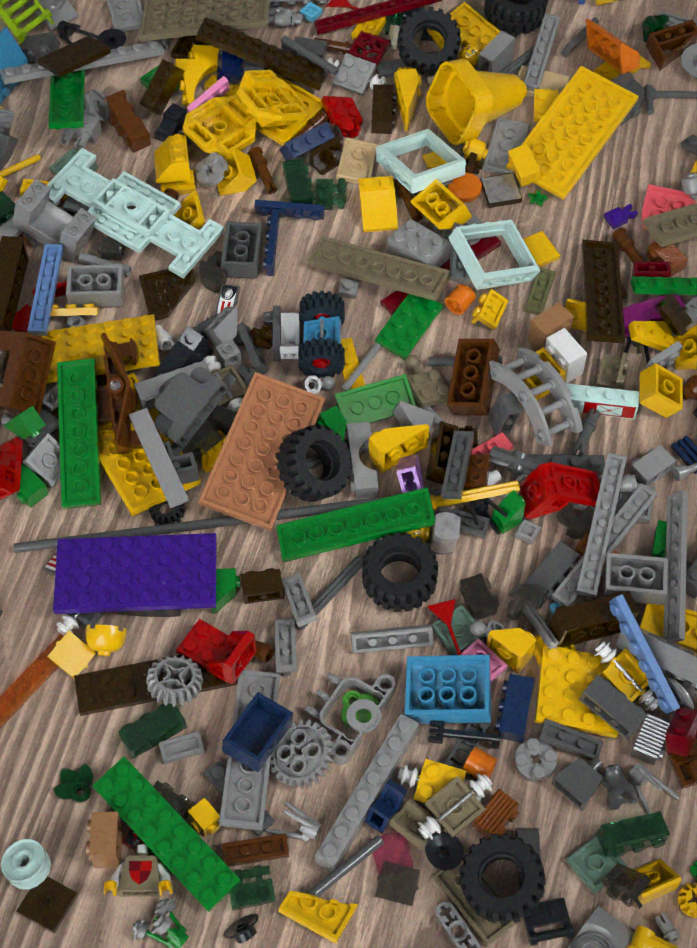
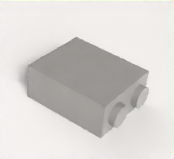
[477,31,515,73]

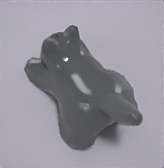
[599,764,638,810]

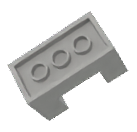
[13,179,96,262]

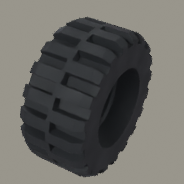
[484,0,548,34]
[397,7,461,75]
[276,425,352,502]
[362,533,438,612]
[459,833,546,924]

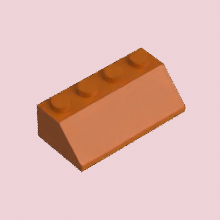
[585,19,640,74]

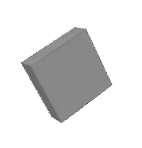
[515,519,541,545]

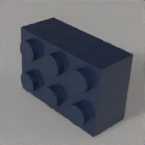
[222,692,293,772]

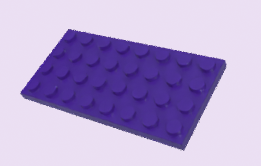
[53,533,217,614]

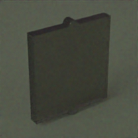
[375,861,421,906]

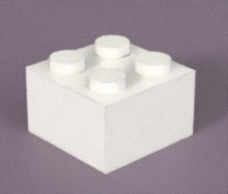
[545,328,587,383]

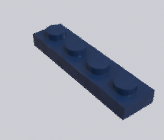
[254,199,325,221]
[263,209,279,276]

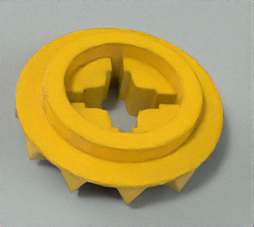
[678,882,697,918]

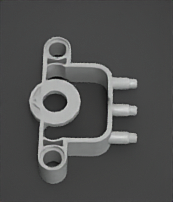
[305,673,395,765]

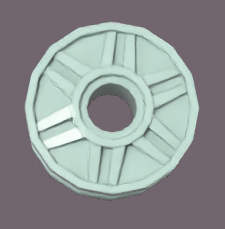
[0,839,51,890]

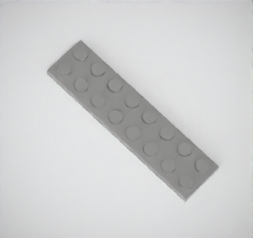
[219,670,280,831]

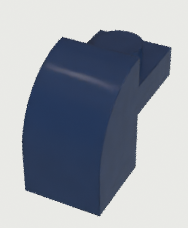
[364,779,408,833]

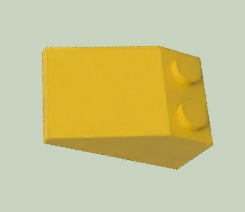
[395,69,421,131]
[358,176,398,232]
[369,424,430,474]

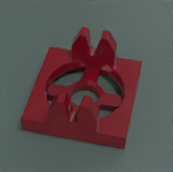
[347,31,391,66]

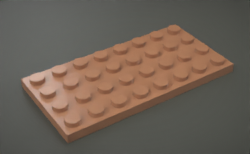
[198,372,326,531]

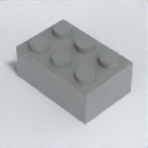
[387,219,451,267]
[66,264,125,307]
[603,553,668,605]

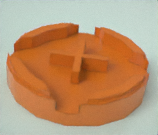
[448,172,482,203]

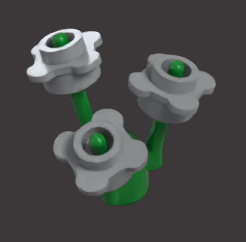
[132,898,189,948]

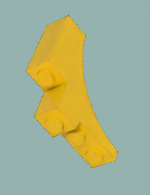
[174,45,234,110]

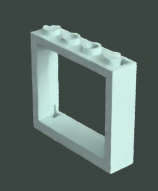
[376,129,466,194]
[449,220,541,290]

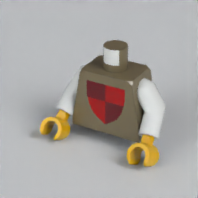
[104,844,173,897]

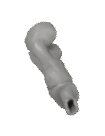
[268,7,303,27]

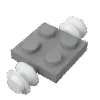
[325,53,387,96]

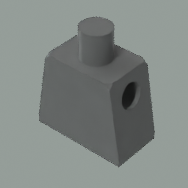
[552,757,603,811]

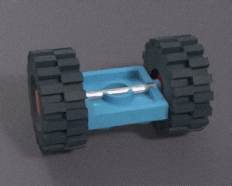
[298,291,345,379]

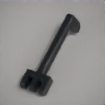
[428,720,501,749]

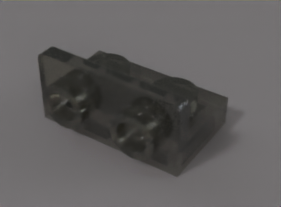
[602,863,651,909]

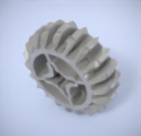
[146,654,203,707]

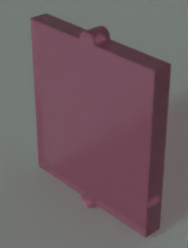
[369,832,414,877]

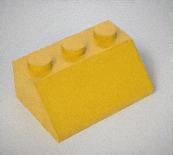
[154,134,191,183]
[410,179,472,229]

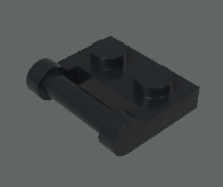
[523,897,574,946]

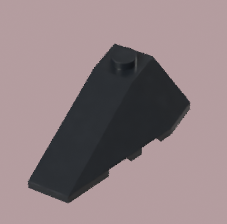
[151,326,213,378]

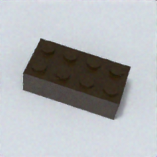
[548,591,639,648]

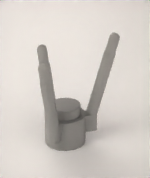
[629,763,680,814]
[266,801,321,842]

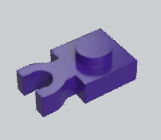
[604,204,638,229]

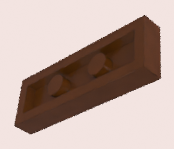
[222,833,289,867]

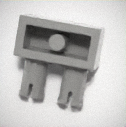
[59,114,102,149]

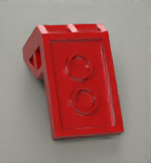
[0,437,23,500]
[519,462,600,519]
[176,618,257,684]

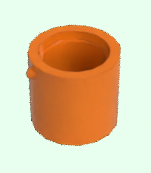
[445,284,476,315]
[462,747,498,779]

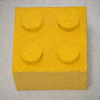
[639,363,683,418]

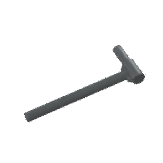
[644,85,697,115]

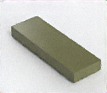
[524,267,556,315]

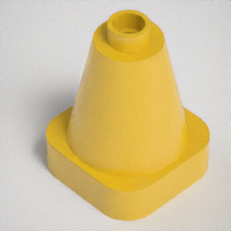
[426,59,527,145]

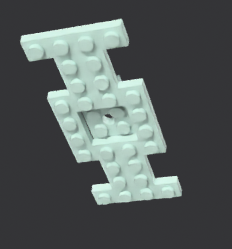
[47,148,224,279]

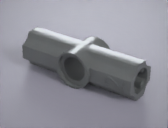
[490,446,546,475]

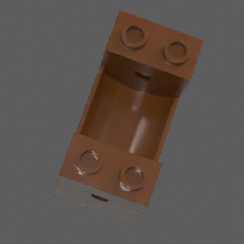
[0,331,56,416]

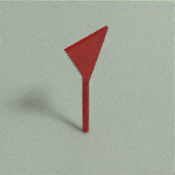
[326,0,359,10]
[427,599,462,655]

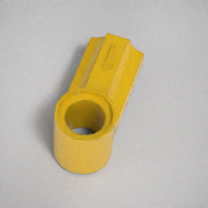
[629,925,677,948]

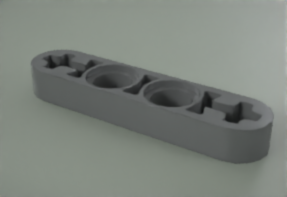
[444,723,490,769]

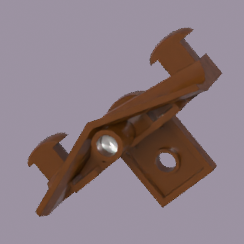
[97,333,142,455]

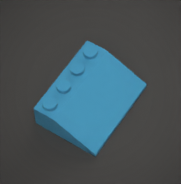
[0,27,28,104]
[405,655,492,724]

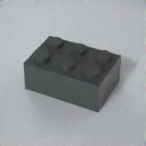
[221,221,263,279]

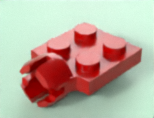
[321,96,363,139]

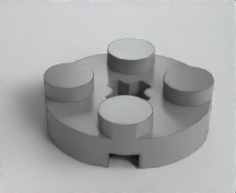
[84,89,109,123]
[195,152,228,187]
[514,738,557,782]

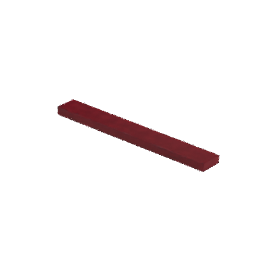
[314,0,442,35]
[380,236,501,316]

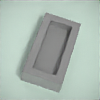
[159,731,205,765]

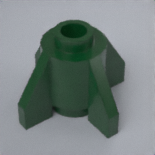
[642,14,670,43]

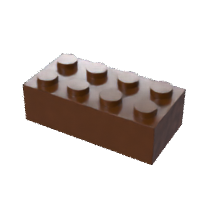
[447,339,500,416]

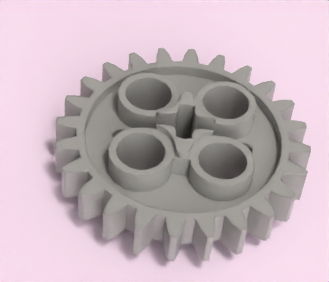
[270,719,335,789]

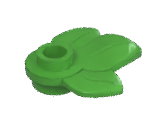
[341,691,379,728]

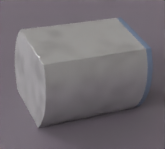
[429,512,460,554]

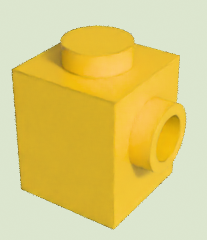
[188,798,221,837]

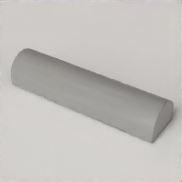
[351,624,434,654]

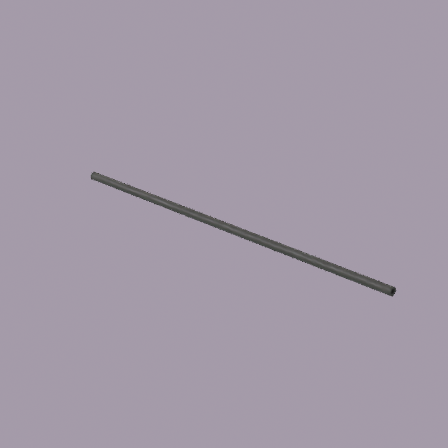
[14,489,442,553]

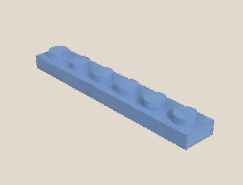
[27,244,64,336]
[609,594,680,714]

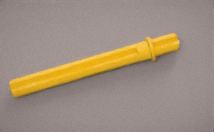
[430,480,520,510]

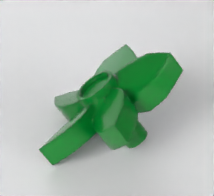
[527,190,548,207]

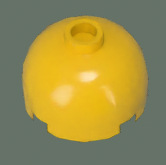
[86,624,127,657]

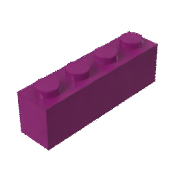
[623,295,685,337]

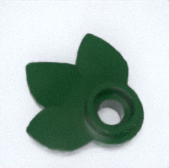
[53,764,93,803]

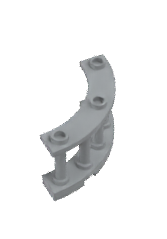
[489,347,583,446]

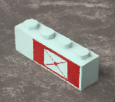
[566,383,639,419]

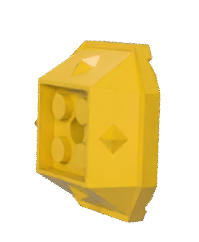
[237,70,308,127]
[183,94,257,157]

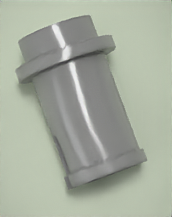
[654,913,680,943]

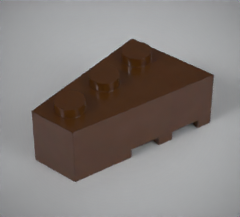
[645,19,697,71]
[106,89,151,153]

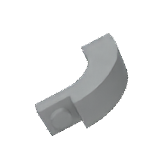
[280,311,300,359]

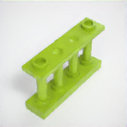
[0,0,54,43]

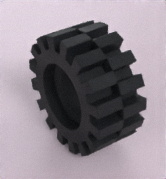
[149,500,185,525]

